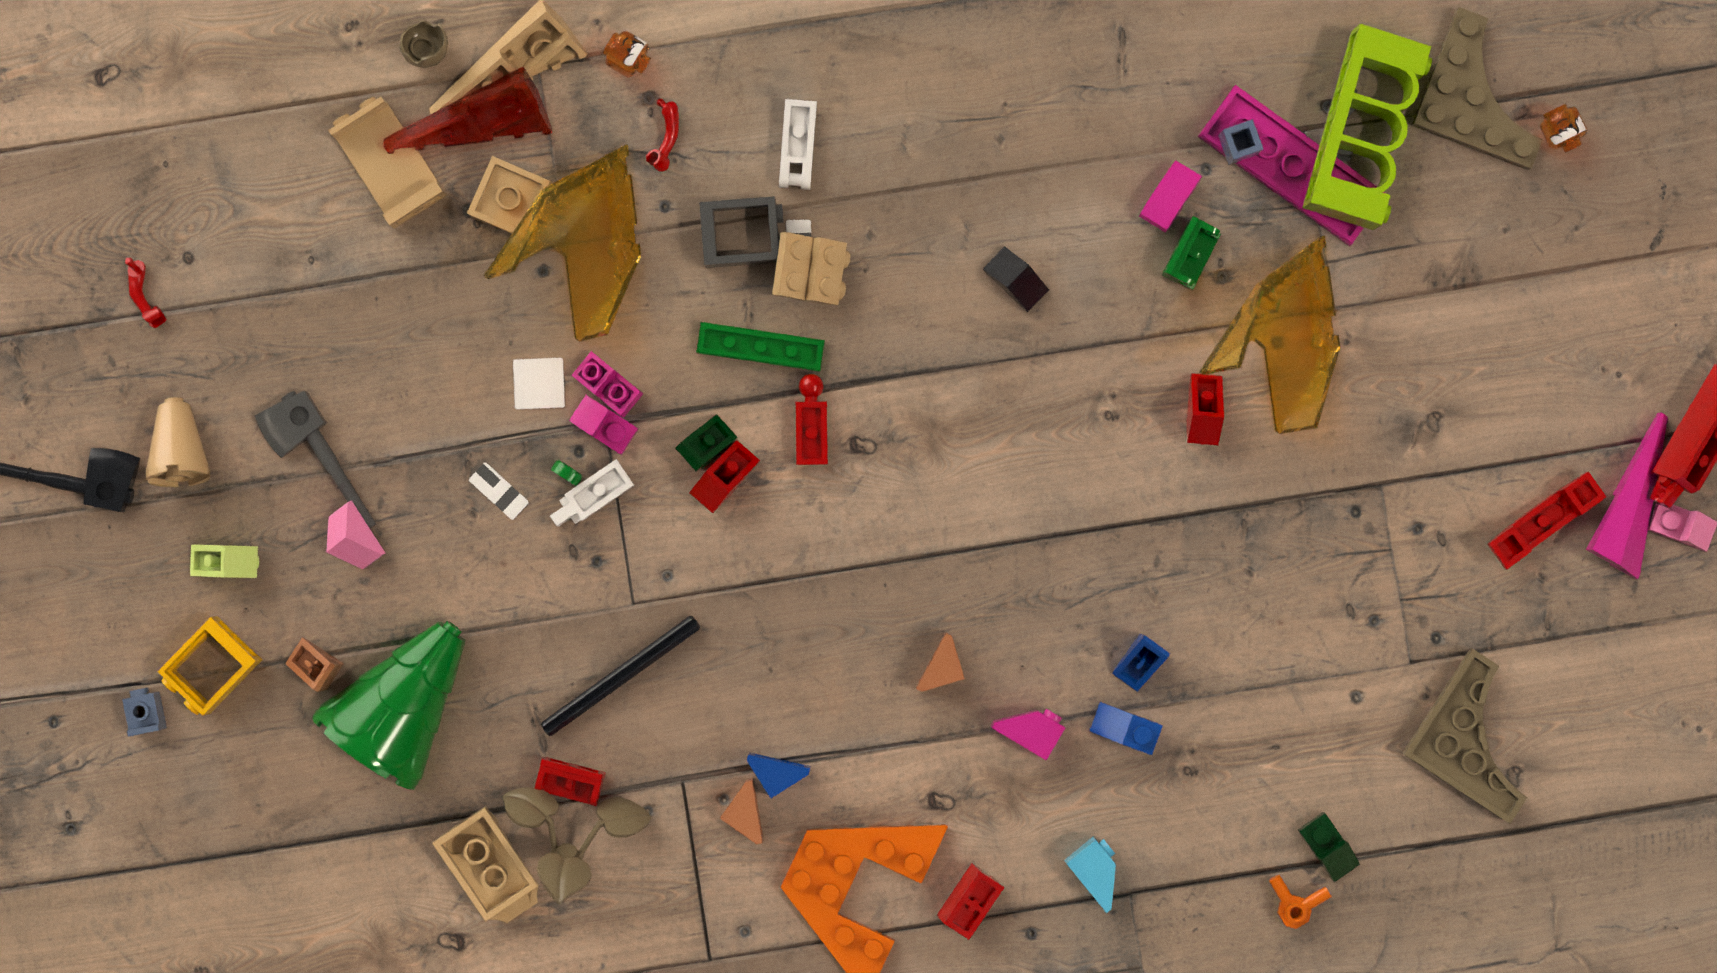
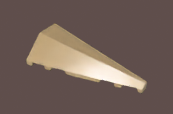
[429,0,588,121]

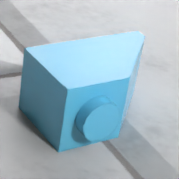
[1064,837,1116,913]

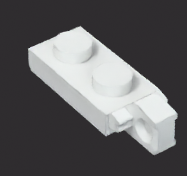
[550,459,635,527]

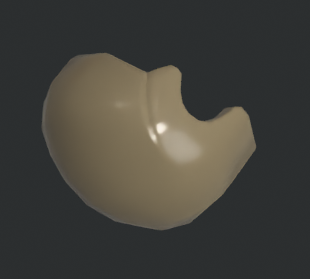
[399,20,448,68]

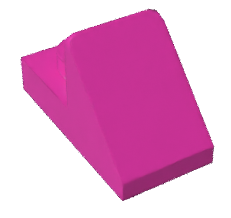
[569,395,639,455]

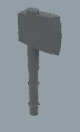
[255,391,376,528]

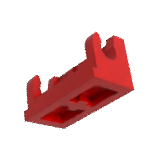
[535,757,606,806]
[937,863,1005,940]

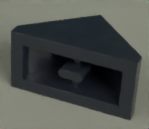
[983,246,1049,313]

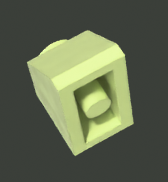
[190,545,259,578]

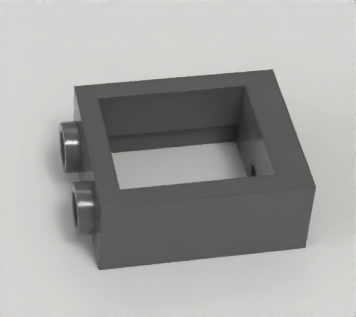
[699,196,784,268]

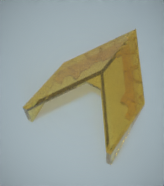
[483,144,641,342]
[1199,235,1341,434]

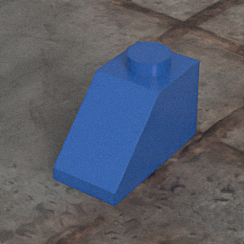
[1089,702,1163,755]

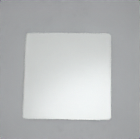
[513,358,565,409]

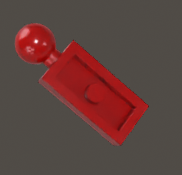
[795,374,828,465]

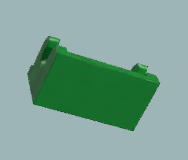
[1162,216,1221,290]

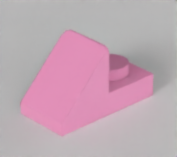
[1648,503,1717,552]

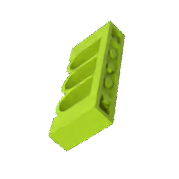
[1302,23,1432,230]

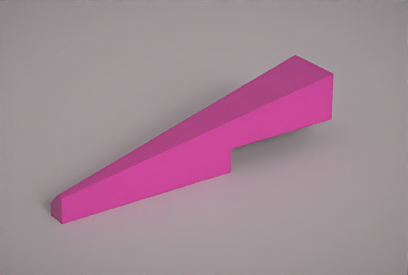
[1586,412,1668,579]

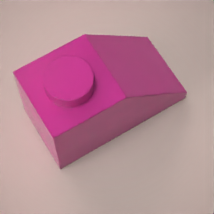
[990,709,1065,760]

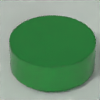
[550,460,583,486]

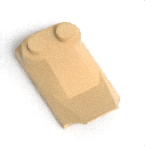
[432,806,539,923]

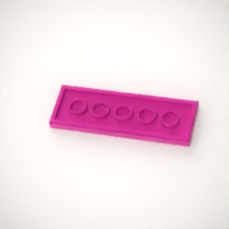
[1198,85,1387,246]

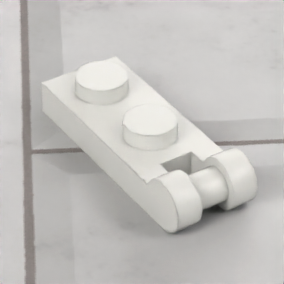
[779,99,817,190]

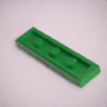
[696,322,825,372]

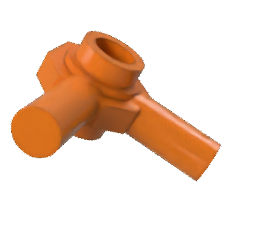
[1269,874,1332,929]

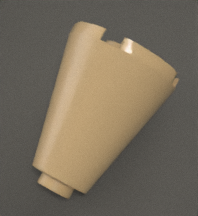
[145,397,210,487]

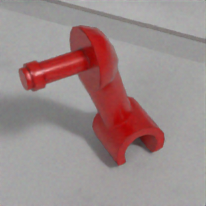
[646,99,679,172]
[125,258,167,328]

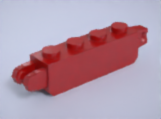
[1650,364,1717,508]

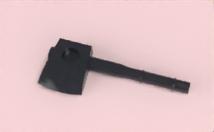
[0,448,140,512]

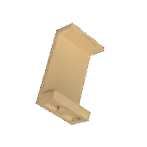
[328,97,447,229]

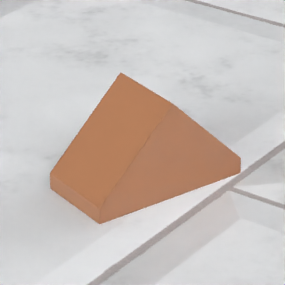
[916,632,965,692]
[285,637,344,692]
[720,778,764,844]

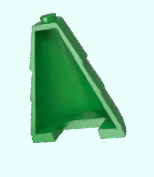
[312,621,465,790]

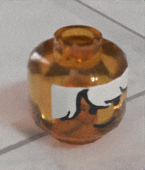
[602,31,651,78]
[1540,103,1588,153]

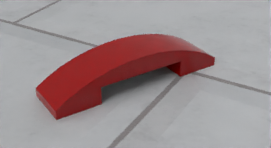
[1488,471,1607,570]

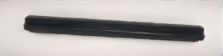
[541,616,701,736]

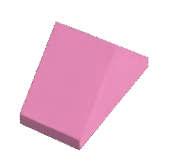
[326,500,385,569]

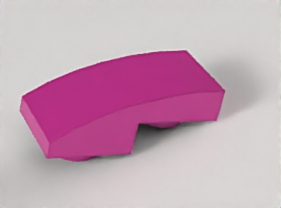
[1139,160,1202,233]
[571,351,643,418]

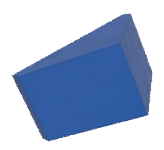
[1112,634,1170,692]
[747,752,811,798]

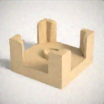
[467,156,554,243]

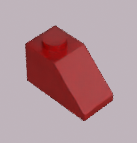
[1186,373,1224,446]
[689,440,760,513]

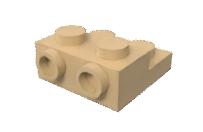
[772,232,850,305]

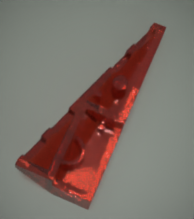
[384,66,552,154]

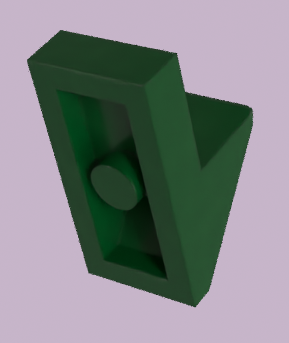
[675,414,737,471]
[1298,812,1360,882]

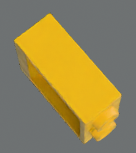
[157,616,262,716]

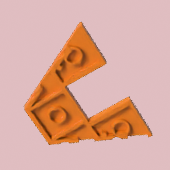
[780,824,948,973]

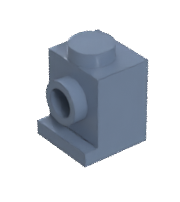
[122,687,167,737]

